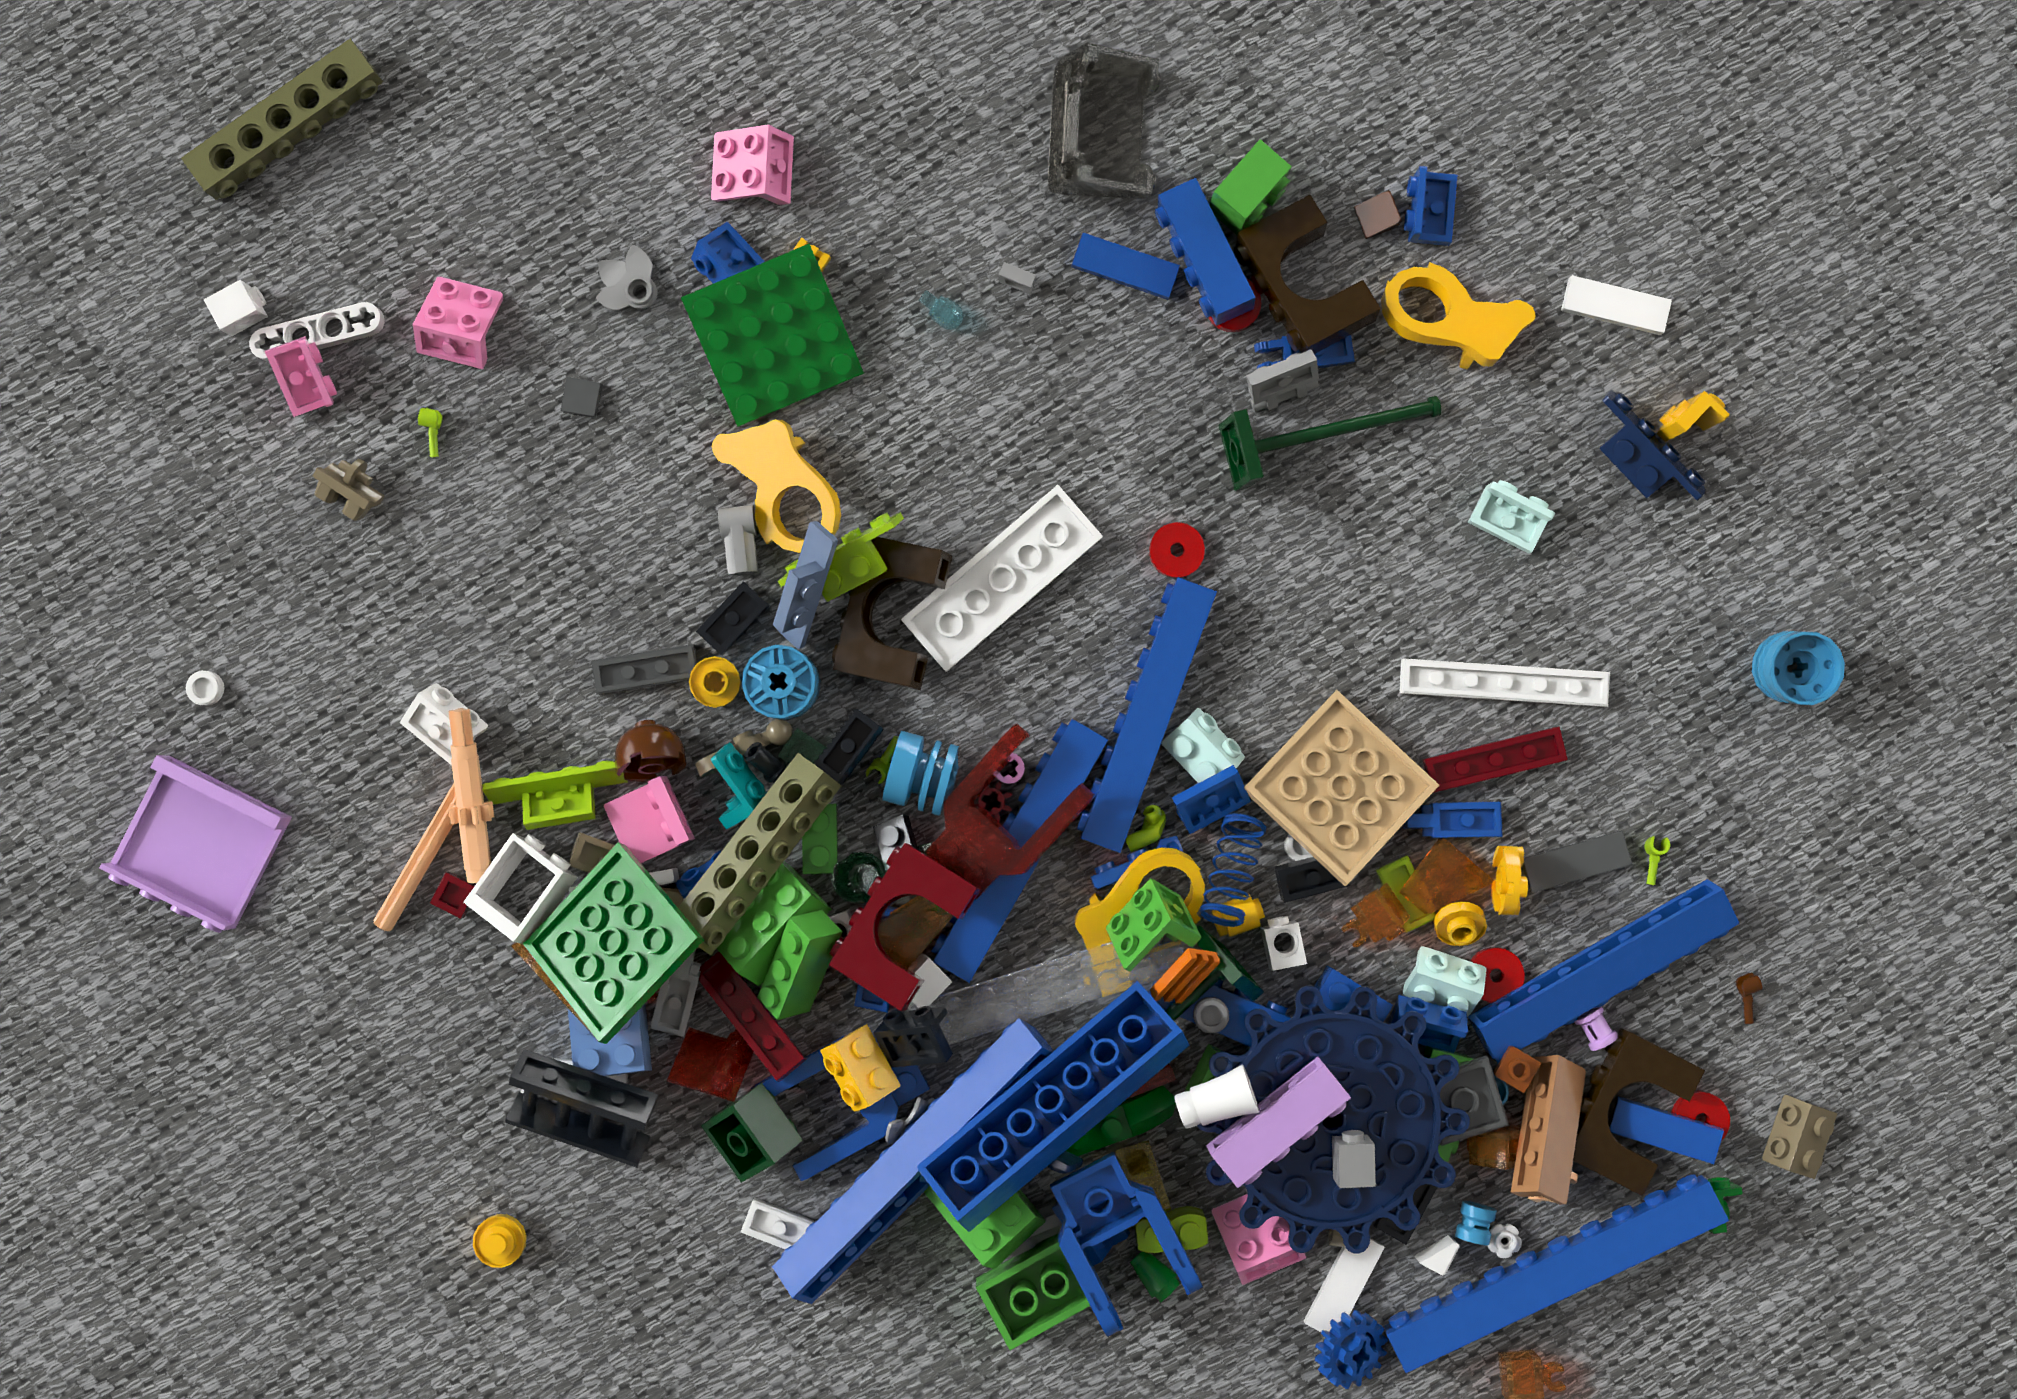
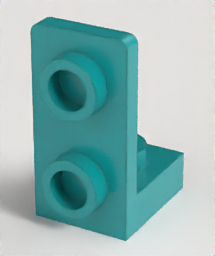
[711,742,767,829]

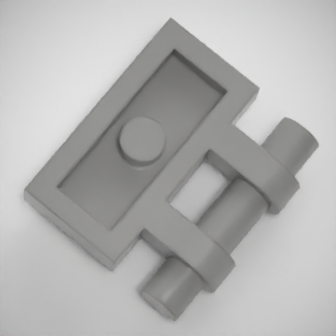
[1246,349,1319,412]

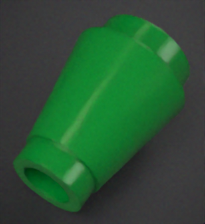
[1130,1251,1181,1303]

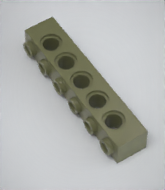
[181,38,383,200]
[678,753,841,955]

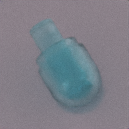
[918,290,964,330]

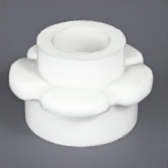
[1487,1224,1522,1258]

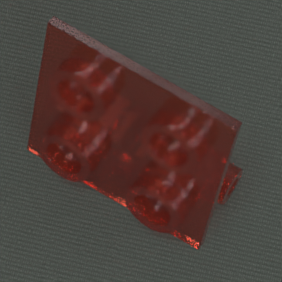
[667,1027,754,1102]

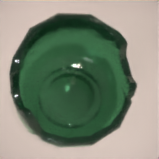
[831,852,886,905]

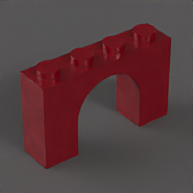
[829,843,981,1011]

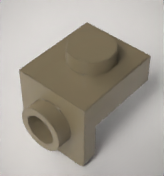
[568,832,615,873]

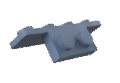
[773,521,838,649]

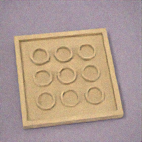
[1244,690,1439,886]

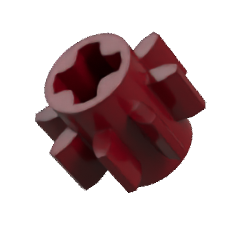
[971,781,1012,822]

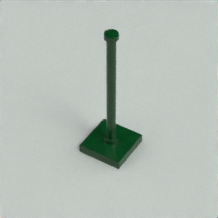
[1218,396,1441,491]
[1165,925,1264,1021]

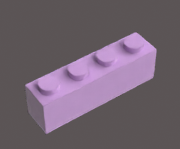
[1206,1057,1351,1188]

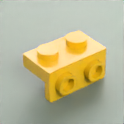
[1657,391,1730,442]
[820,1024,901,1112]

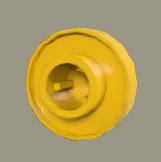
[689,656,741,708]
[1434,902,1487,946]
[473,1214,527,1268]

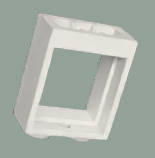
[463,833,578,944]

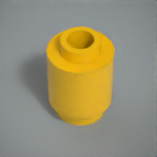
[1211,894,1265,937]

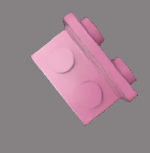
[711,125,794,205]
[413,277,503,369]
[604,776,695,863]
[1212,1194,1306,1285]

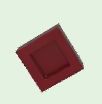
[430,871,475,919]

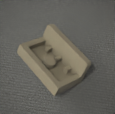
[1762,1095,1838,1179]

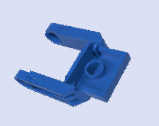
[751,1036,930,1181]
[1050,1152,1203,1337]

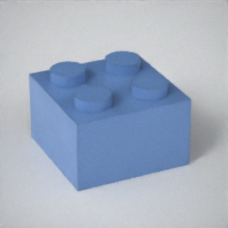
[568,1004,652,1077]

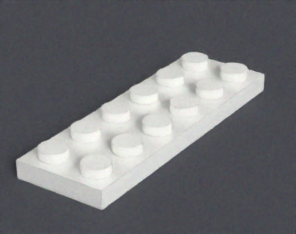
[901,485,1103,672]

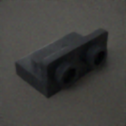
[873,1006,953,1068]

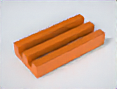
[1150,948,1220,1004]

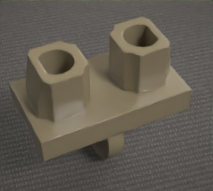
[312,459,385,521]

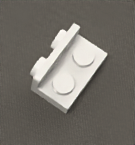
[400,683,488,765]

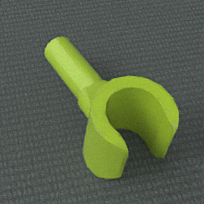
[418,408,443,457]
[866,736,899,784]
[1644,836,1670,885]

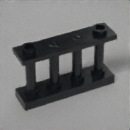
[505,1049,658,1168]

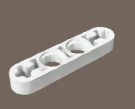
[249,302,385,362]

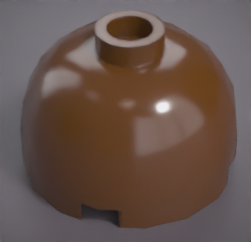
[615,720,687,782]

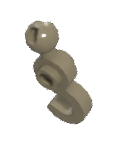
[695,719,793,777]

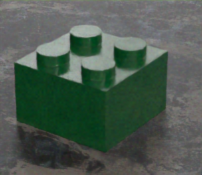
[701,1083,803,1183]

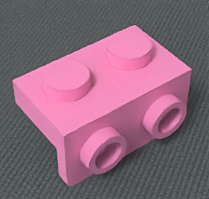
[265,336,337,417]

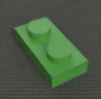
[802,804,838,874]

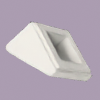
[1415,1235,1460,1276]

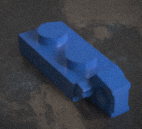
[1403,802,1503,838]
[1090,836,1183,891]

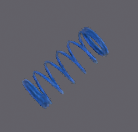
[1199,813,1267,927]

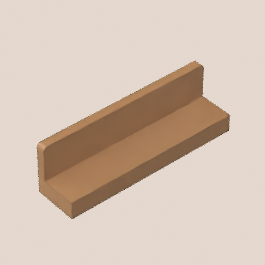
[1511,1055,1586,1205]

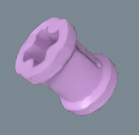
[993,753,1025,784]
[1575,1006,1618,1051]

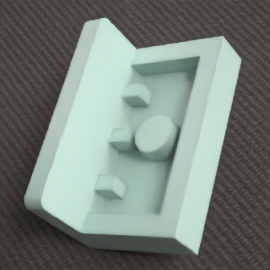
[1468,480,1555,554]
[1161,708,1245,783]
[1402,946,1487,1017]

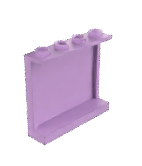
[99,755,292,933]

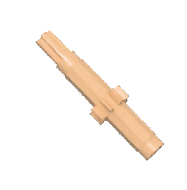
[449,708,494,883]

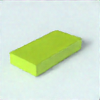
[1375,855,1436,933]

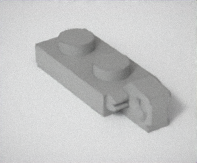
[650,950,701,1037]

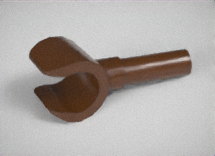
[1736,973,1763,1024]

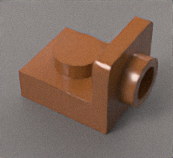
[1493,1045,1542,1093]

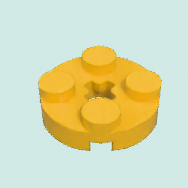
[1491,846,1528,916]

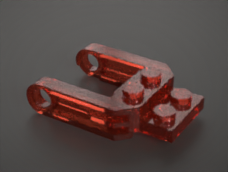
[925,723,1095,900]

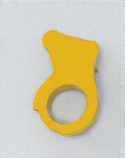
[1381,262,1535,369]
[711,419,841,553]
[1075,847,1205,986]

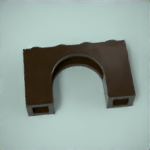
[1234,195,1381,354]
[832,537,953,691]
[1573,1028,1705,1196]

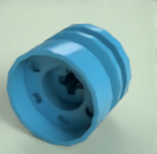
[1752,631,1845,705]
[742,645,821,720]
[882,731,959,816]

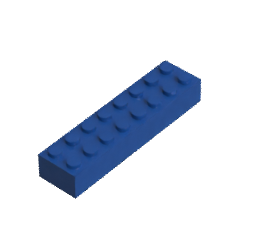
[916,981,1190,1232]

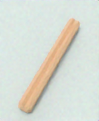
[373,783,457,931]

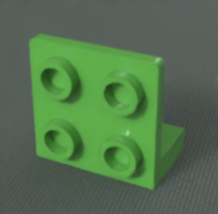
[1106,878,1202,972]

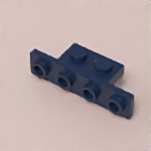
[1599,390,1706,501]

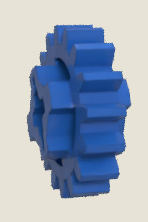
[1315,1310,1388,1389]

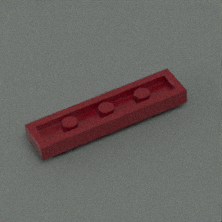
[1422,726,1568,793]
[699,952,807,1082]

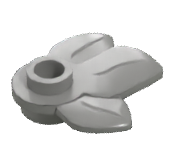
[596,245,658,311]
[885,1097,935,1145]

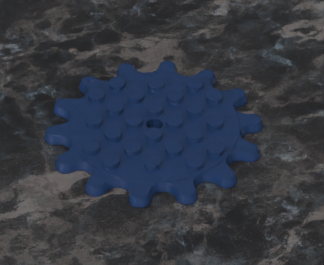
[1197,986,1470,1254]

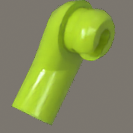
[1125,805,1166,852]

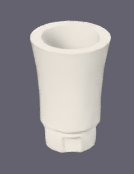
[1174,1064,1260,1129]

